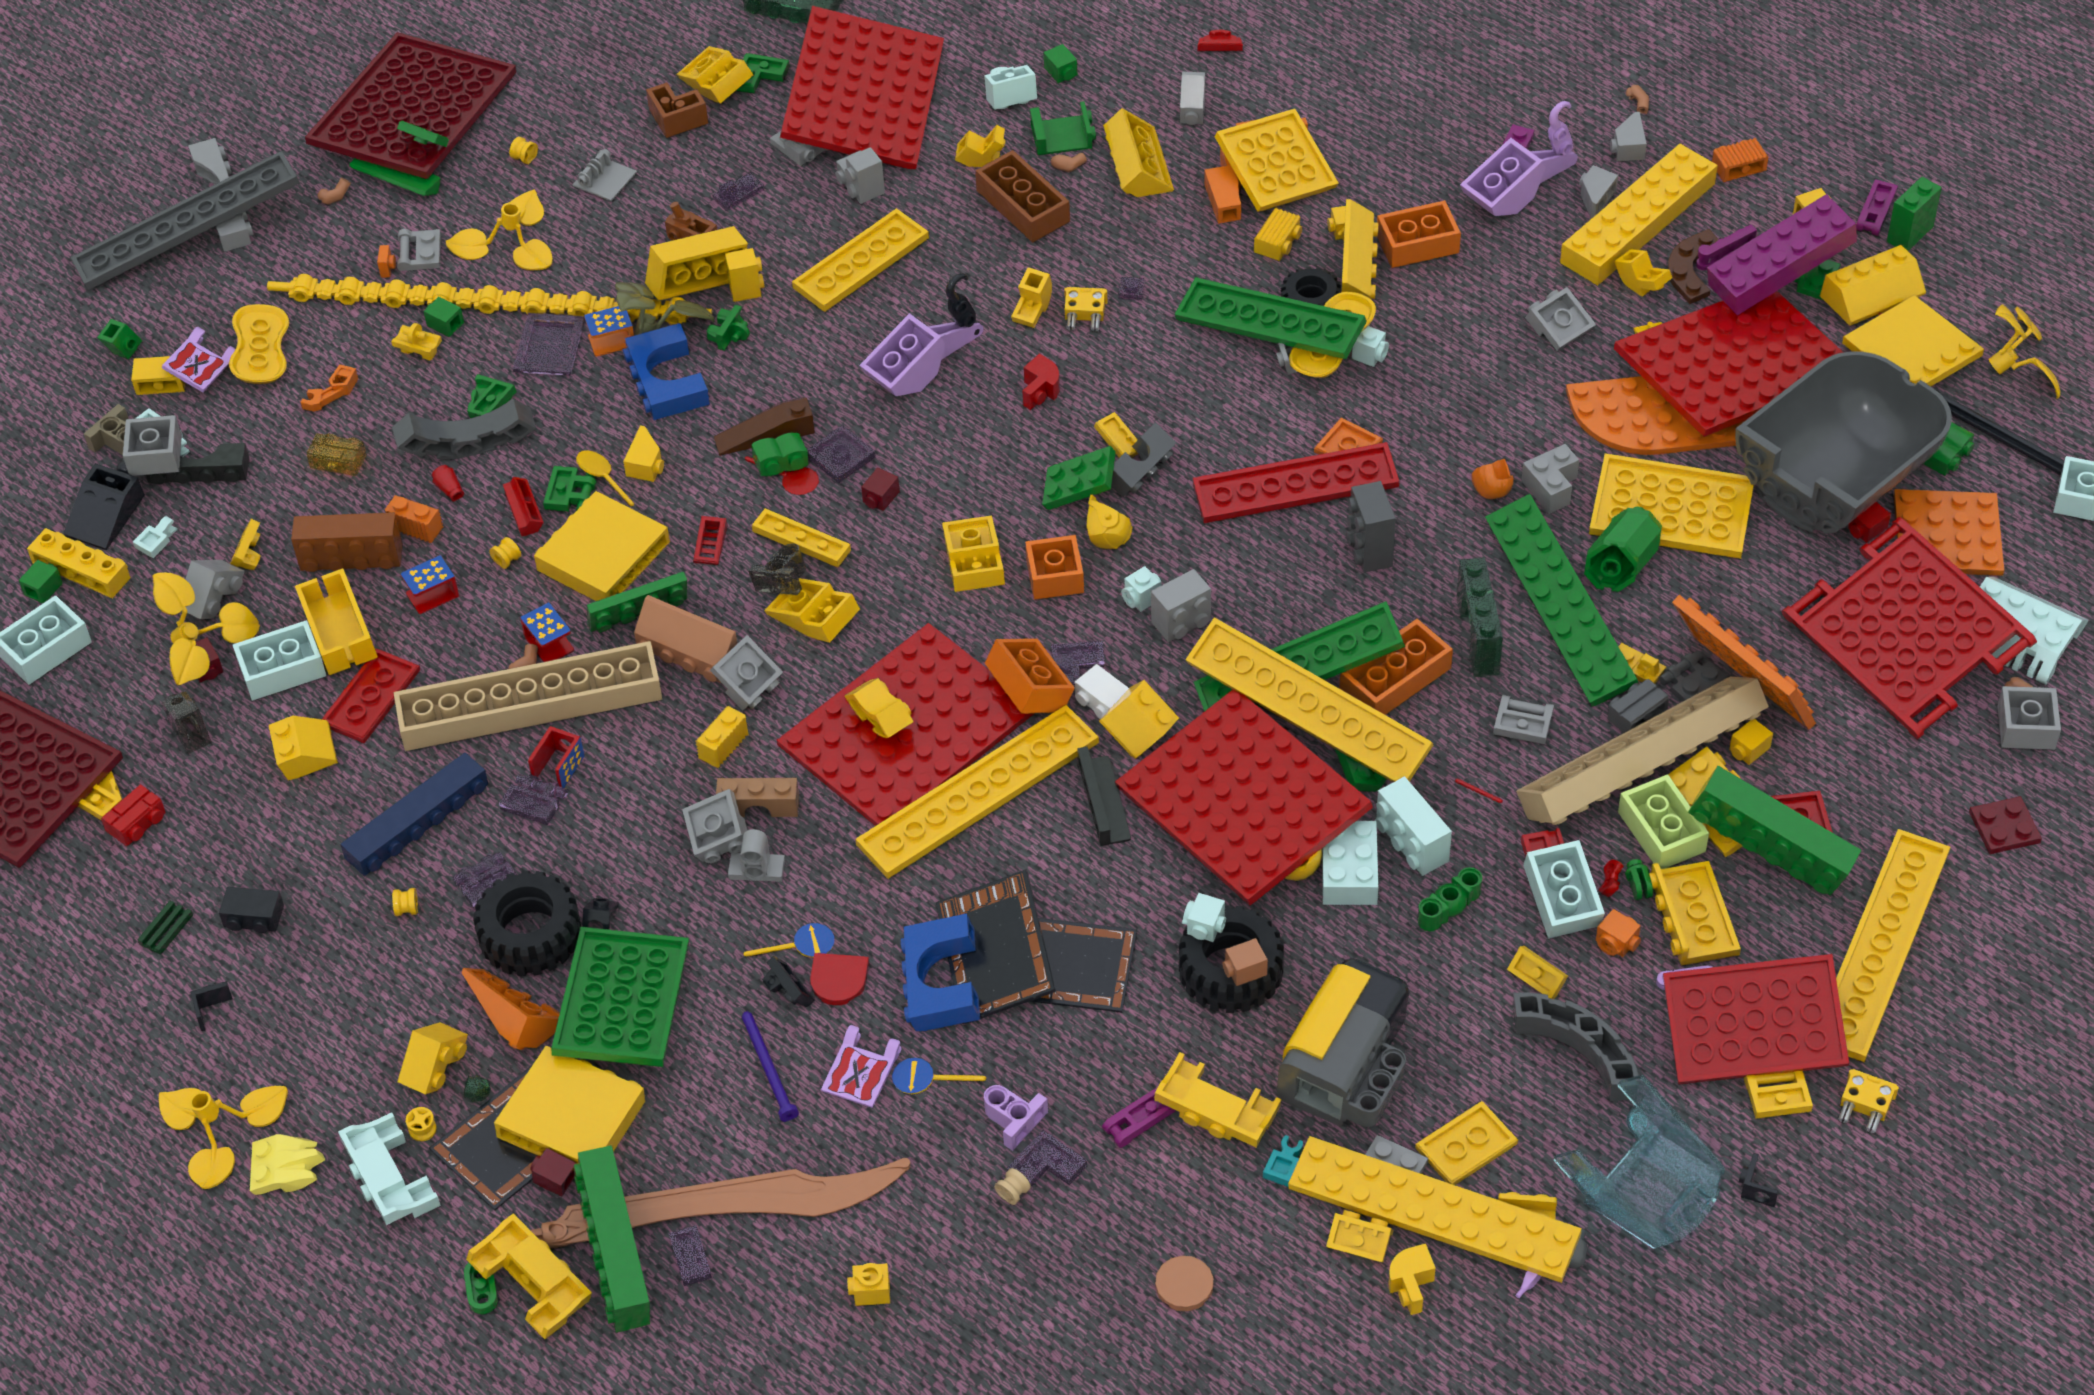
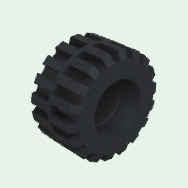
[1281,267,1341,306]

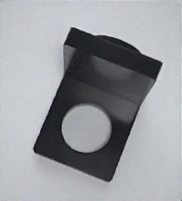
[582,898,619,930]
[190,981,233,1031]
[1739,1152,1778,1207]

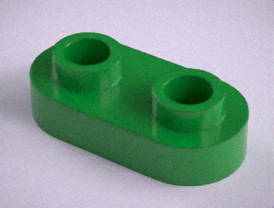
[464,1262,498,1314]

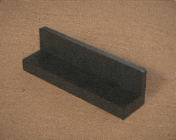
[1077,746,1131,846]

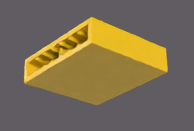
[534,491,670,601]
[494,1046,645,1164]

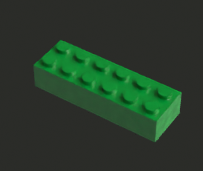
[1688,766,1861,896]
[574,1145,650,1333]

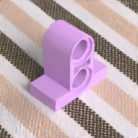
[984,1085,1048,1151]

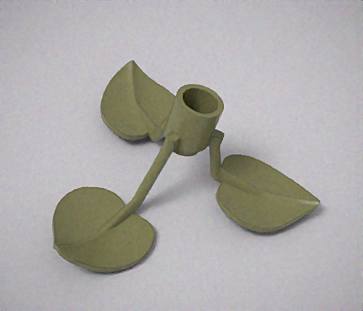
[615,282,715,336]

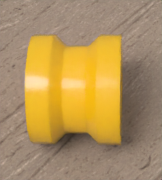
[509,137,538,165]
[489,537,521,569]
[392,888,418,916]
[405,1107,437,1141]

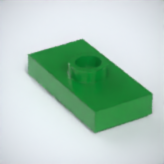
[397,121,449,147]

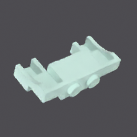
[338,1112,441,1225]

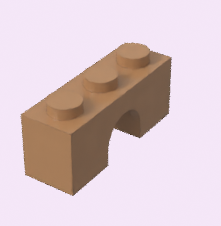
[716,778,799,817]

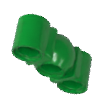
[1418,867,1482,932]

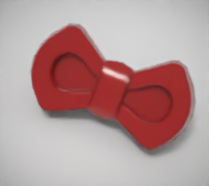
[1598,859,1624,897]

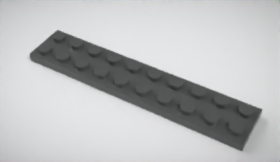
[71,151,300,290]

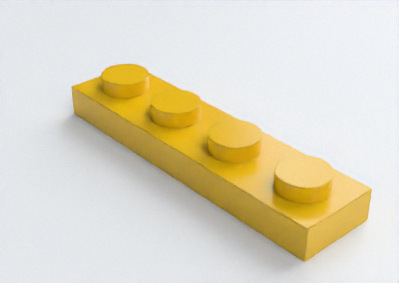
[752,508,851,568]

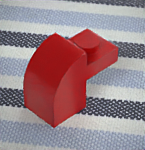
[1022,353,1060,410]

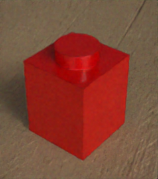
[1848,502,1891,543]

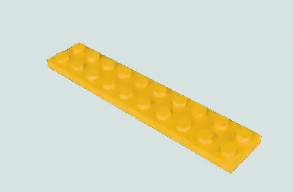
[1185,617,1434,782]
[855,705,1099,879]
[1836,829,1950,1062]
[1288,1136,1582,1283]

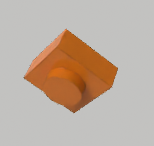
[377,245,396,278]

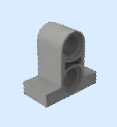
[728,829,785,882]

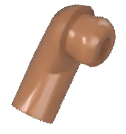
[1051,153,1087,172]
[317,177,351,205]
[508,644,538,669]

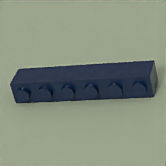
[340,752,488,876]

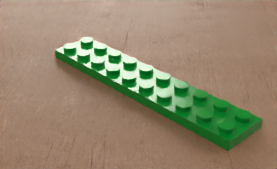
[1485,494,1639,707]

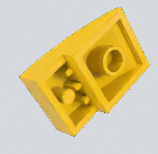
[676,46,753,104]
[942,515,1005,592]
[764,578,860,643]

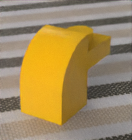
[955,125,1005,167]
[1614,249,1672,296]
[1011,267,1052,328]
[1388,1243,1436,1315]

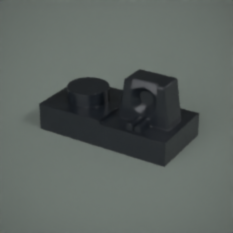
[762,956,815,1007]

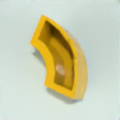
[845,678,913,738]

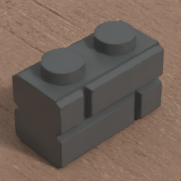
[1607,679,1669,733]

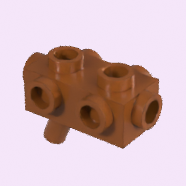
[665,202,717,241]

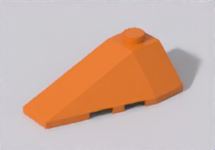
[461,968,560,1050]

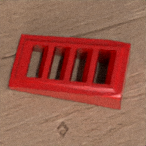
[693,516,728,565]

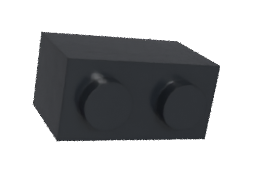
[219,887,284,933]

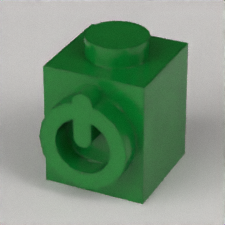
[97,319,142,359]

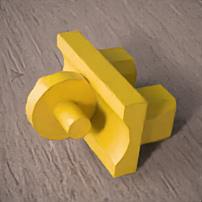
[391,323,442,360]

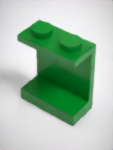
[1030,101,1096,155]

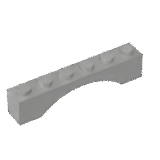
[188,138,253,252]

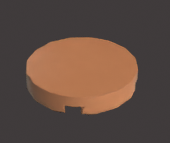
[1155,1256,1214,1311]

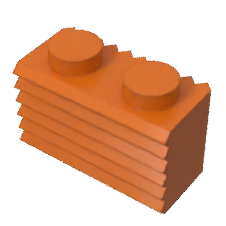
[1712,137,1769,182]
[385,495,444,543]

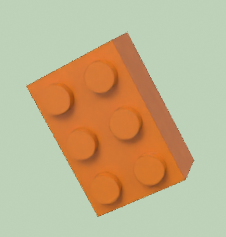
[1377,200,1461,268]
[985,639,1075,714]

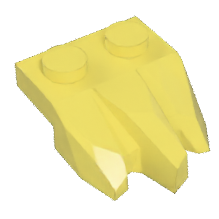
[250,1134,325,1195]

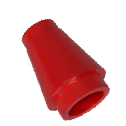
[432,465,464,502]

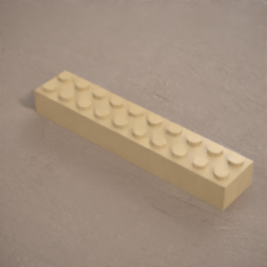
[394,641,663,751]
[1516,676,1769,825]

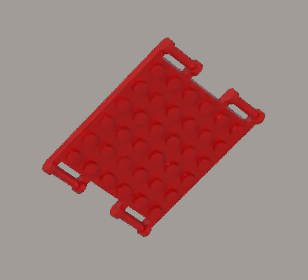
[1781,517,2037,739]

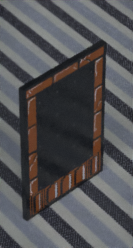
[936,869,1056,1024]
[1029,918,1137,1013]
[429,1065,537,1210]

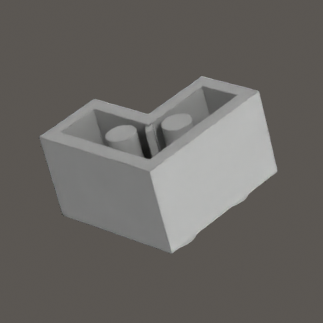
[835,147,885,204]
[1521,444,1579,514]
[185,559,244,619]

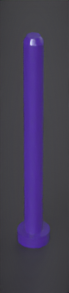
[742,1011,799,1122]

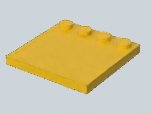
[1214,109,1339,212]
[1842,295,1984,387]

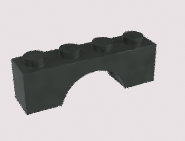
[146,443,250,484]

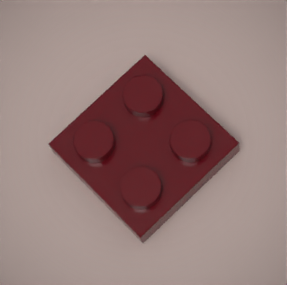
[1969,796,2042,854]

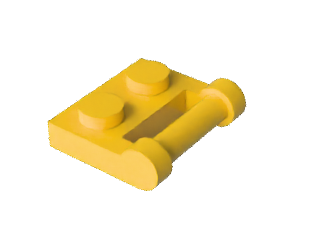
[1744,1071,1813,1119]

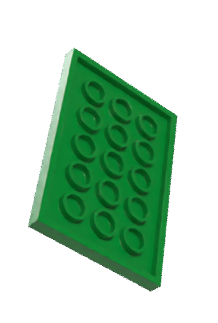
[551,927,689,1067]

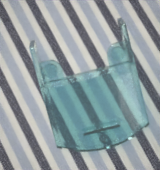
[1553,1075,1725,1248]

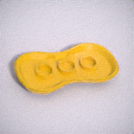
[1289,292,1376,378]
[229,304,289,384]

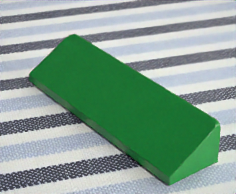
[349,158,441,196]

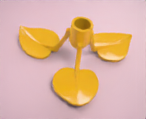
[446,189,552,270]
[1988,304,2060,399]
[152,572,260,686]
[159,1086,288,1189]

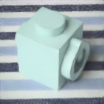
[1352,326,1389,367]
[1121,566,1162,612]
[1182,893,1226,942]

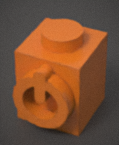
[1596,909,1641,957]

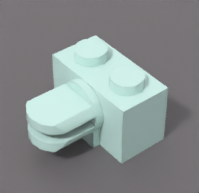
[984,65,1037,109]

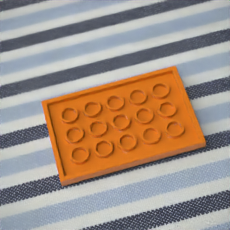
[1672,595,1816,730]

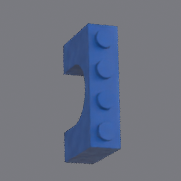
[623,323,710,420]
[901,913,980,1031]

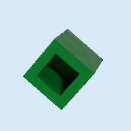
[1043,44,1078,83]
[424,297,464,337]
[19,560,63,604]

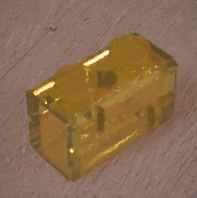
[307,433,367,476]

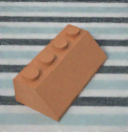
[634,595,737,683]

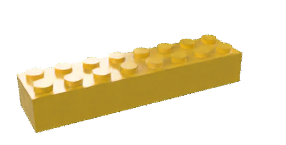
[1560,144,1718,286]

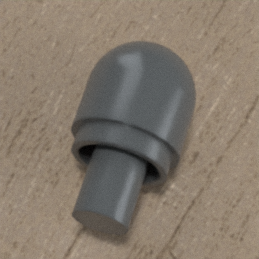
[1568,1230,1588,1269]

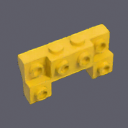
[1154,1052,1281,1148]
[466,1213,592,1339]

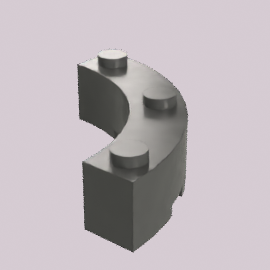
[392,398,536,459]
[1513,992,1640,1101]

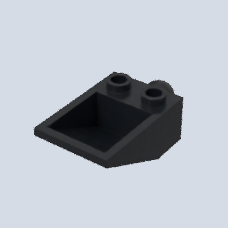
[63,460,145,550]

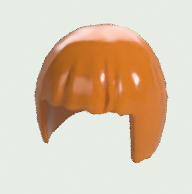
[1471,459,1514,499]

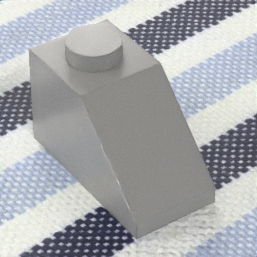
[1180,71,1205,125]
[1610,112,1647,161]
[1579,165,1618,218]

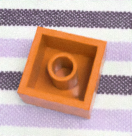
[1025,535,1084,600]

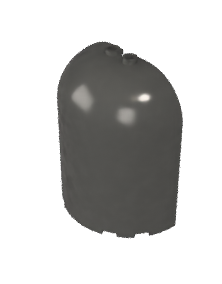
[1735,351,1952,534]

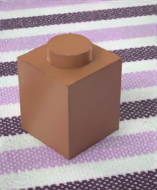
[1222,938,1268,986]

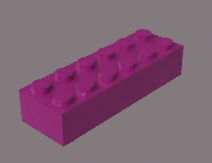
[1707,194,1857,315]

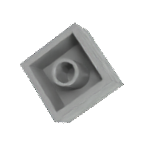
[123,415,182,476]
[1151,569,1211,642]
[1997,686,2061,750]

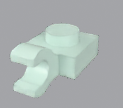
[133,516,177,558]

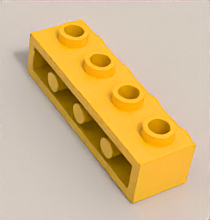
[27,528,131,599]

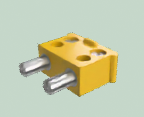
[1064,287,1108,331]
[1838,1069,1899,1133]

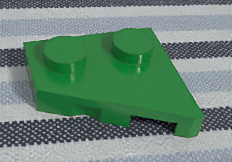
[467,374,517,418]

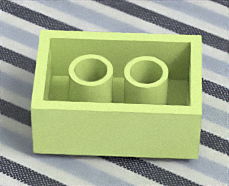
[1618,774,1709,869]

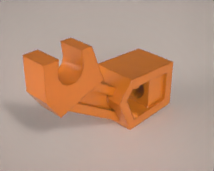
[300,364,358,411]

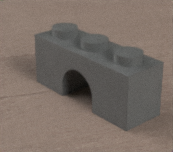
[1111,422,1177,497]

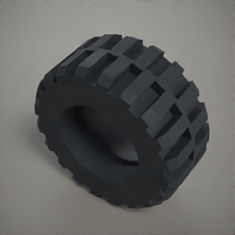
[473,870,581,976]
[1179,906,1284,1013]

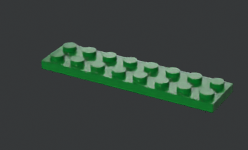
[1174,277,1367,359]
[1194,601,1405,712]

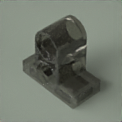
[748,544,806,595]

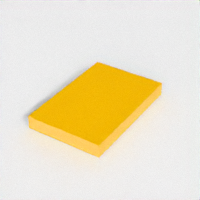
[1415,1101,1518,1185]

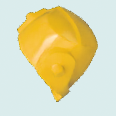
[1087,495,1133,549]

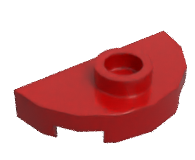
[1197,29,1243,51]

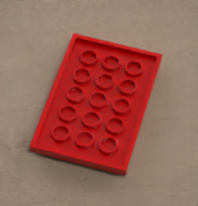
[1663,954,1849,1085]

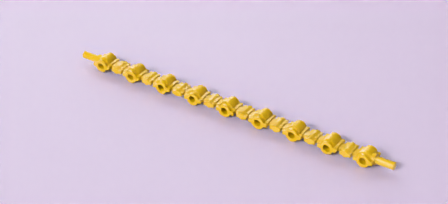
[267,274,712,325]

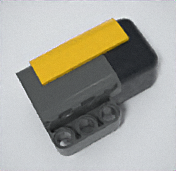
[1277,958,1409,1127]

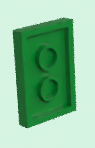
[1042,446,1116,510]

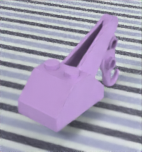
[1460,101,1578,216]

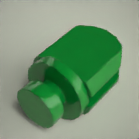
[1625,859,1653,900]

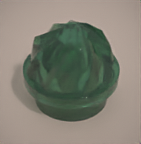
[463,1074,491,1102]

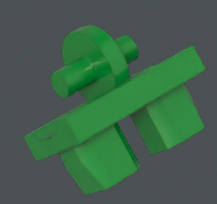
[707,305,750,351]

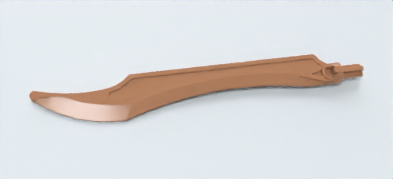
[530,1158,910,1248]

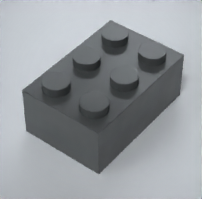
[1346,481,1396,573]

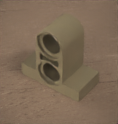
[84,404,129,455]

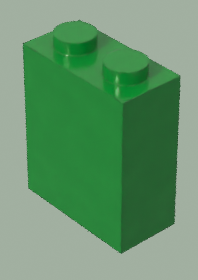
[1886,176,1942,251]

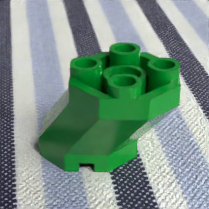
[1584,506,1662,592]

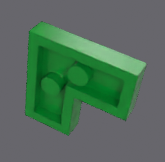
[736,53,790,94]

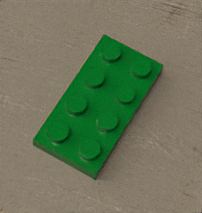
[587,571,687,632]

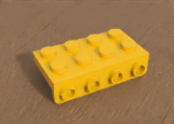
[1668,747,1742,857]
[1649,861,1741,966]

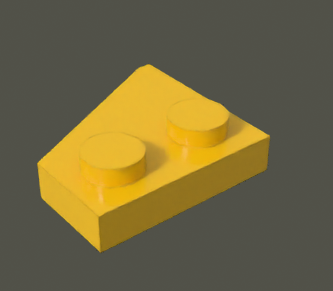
[78,770,123,820]

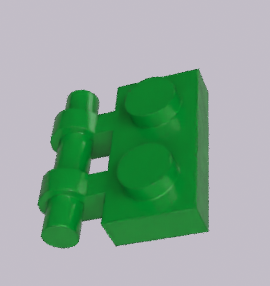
[543,466,596,512]

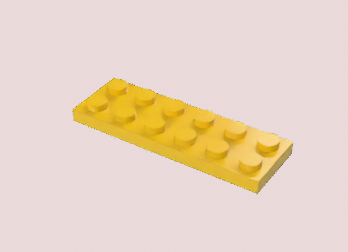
[792,208,929,312]

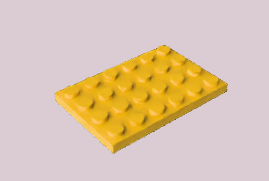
[1589,453,1754,559]

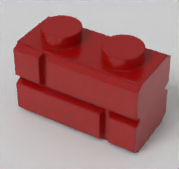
[101,784,166,846]

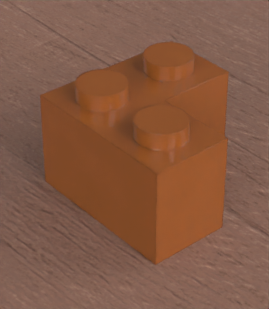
[646,82,708,138]

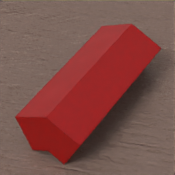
[503,477,544,537]

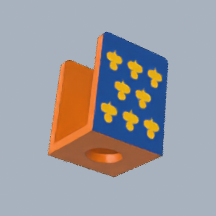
[584,306,634,357]

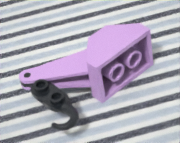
[859,273,983,396]

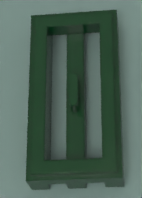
[137,901,193,955]

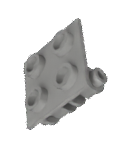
[573,149,637,201]

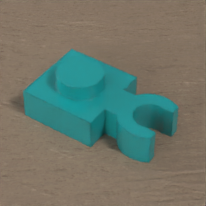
[1263,1135,1303,1187]

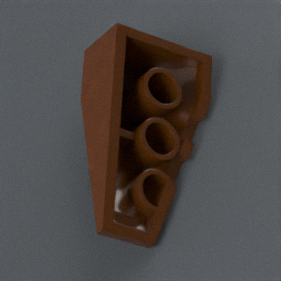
[713,397,815,456]

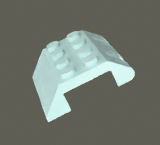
[1980,577,2088,685]

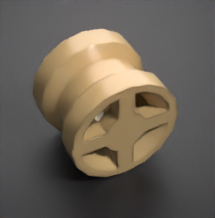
[994,1168,1031,1205]

